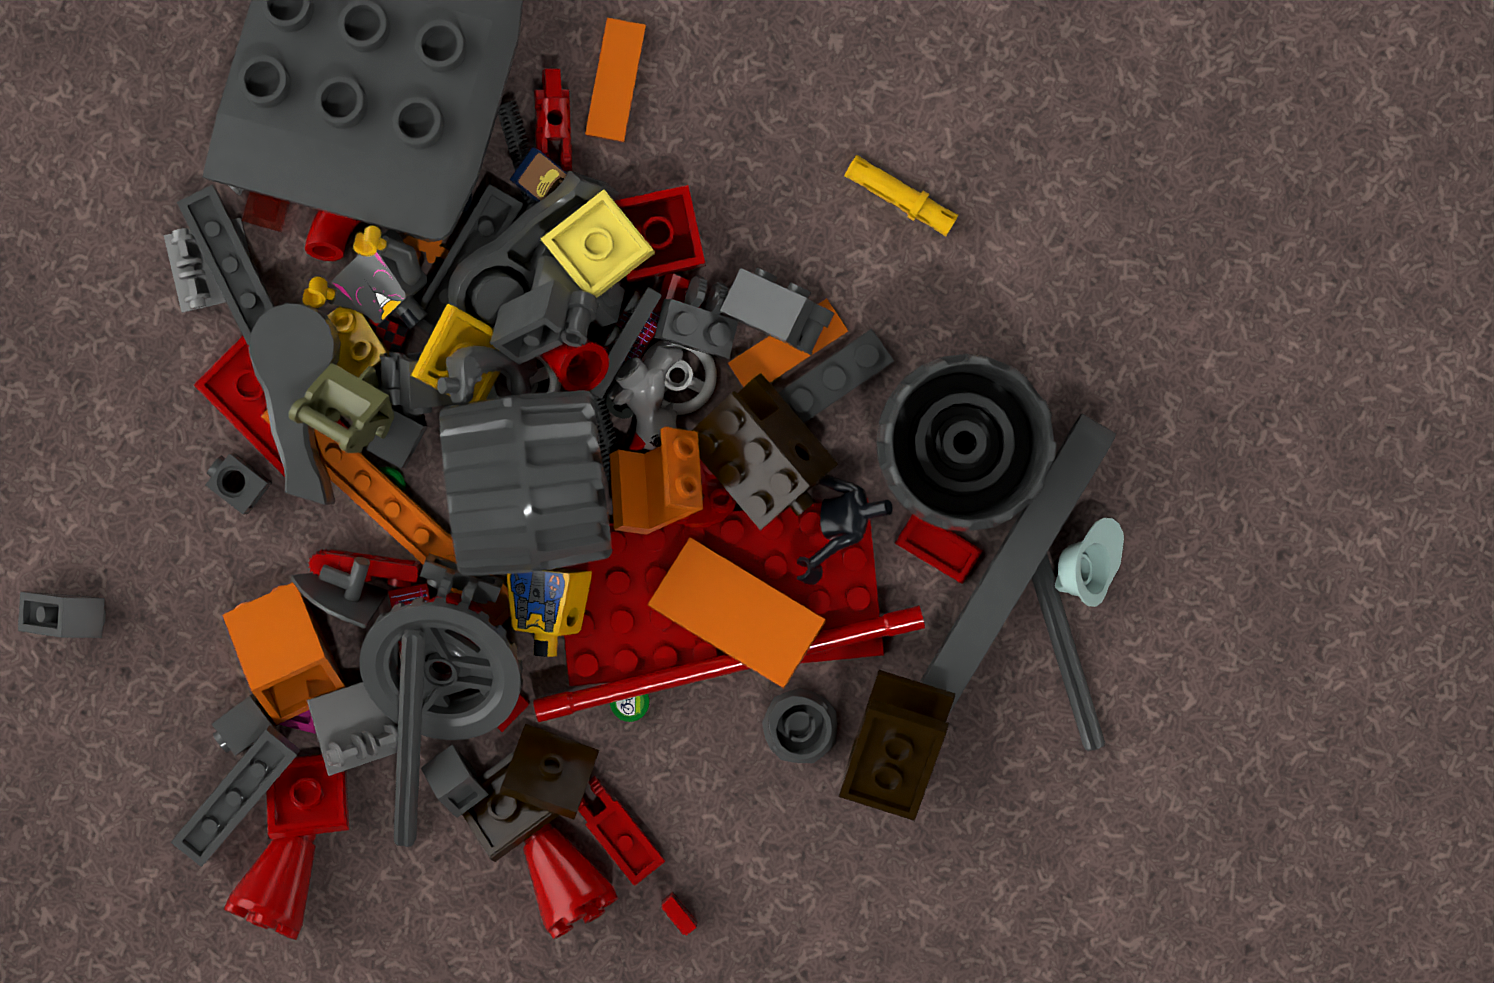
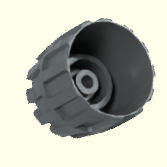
[876,354,1057,531]
[439,391,612,576]

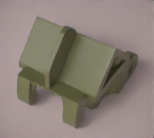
[289,362,394,453]

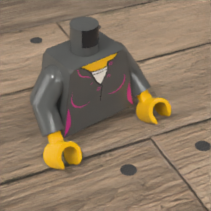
[303,226,428,329]

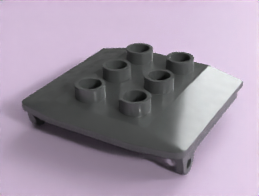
[202,0,524,242]

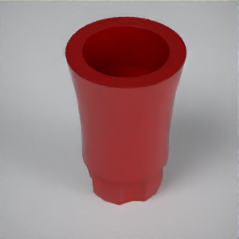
[539,339,609,391]

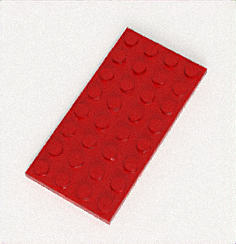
[563,498,884,686]

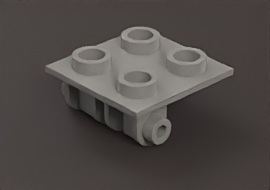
[164,218,251,313]
[307,681,398,776]

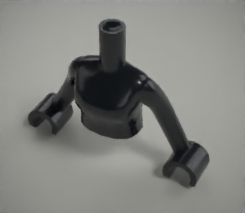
[796,474,893,585]

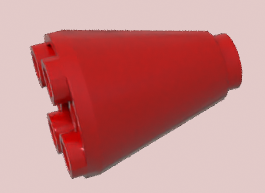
[523,823,619,939]
[223,834,316,940]

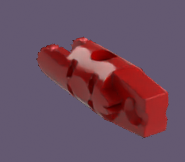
[534,68,572,171]

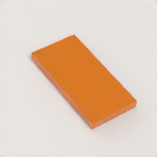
[648,538,826,689]

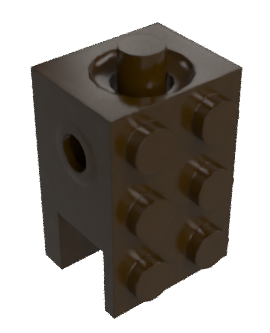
[691,373,838,530]
[839,670,956,821]

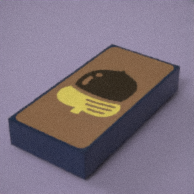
[509,147,567,203]

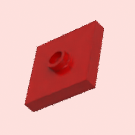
[266,754,349,839]

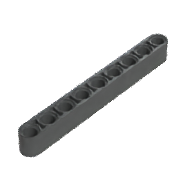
[920,413,1116,716]

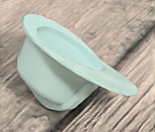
[1055,518,1124,607]

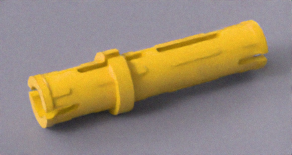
[844,155,959,237]

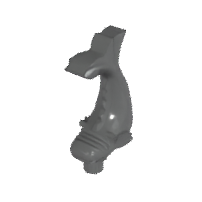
[437,346,538,404]

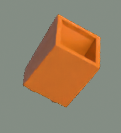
[222,582,346,725]

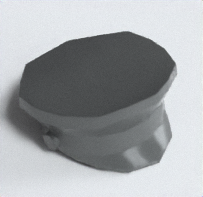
[762,688,837,763]

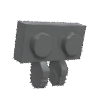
[654,275,738,359]
[420,553,504,606]

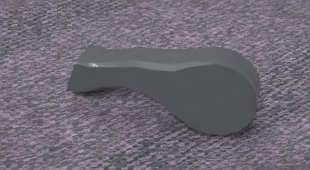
[447,170,620,328]
[249,303,341,505]

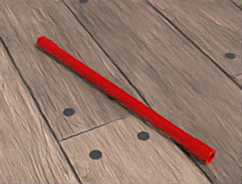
[533,605,925,722]

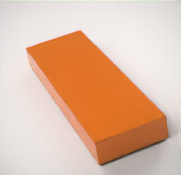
[585,18,646,143]
[728,298,848,387]

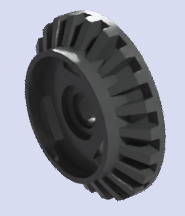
[359,597,523,740]

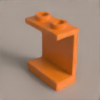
[609,427,703,535]

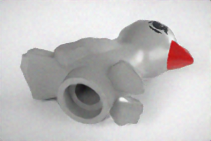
[607,346,683,451]

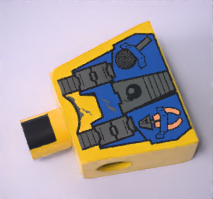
[507,567,592,657]

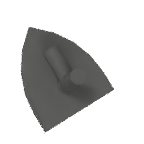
[291,557,389,629]

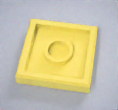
[541,189,654,298]

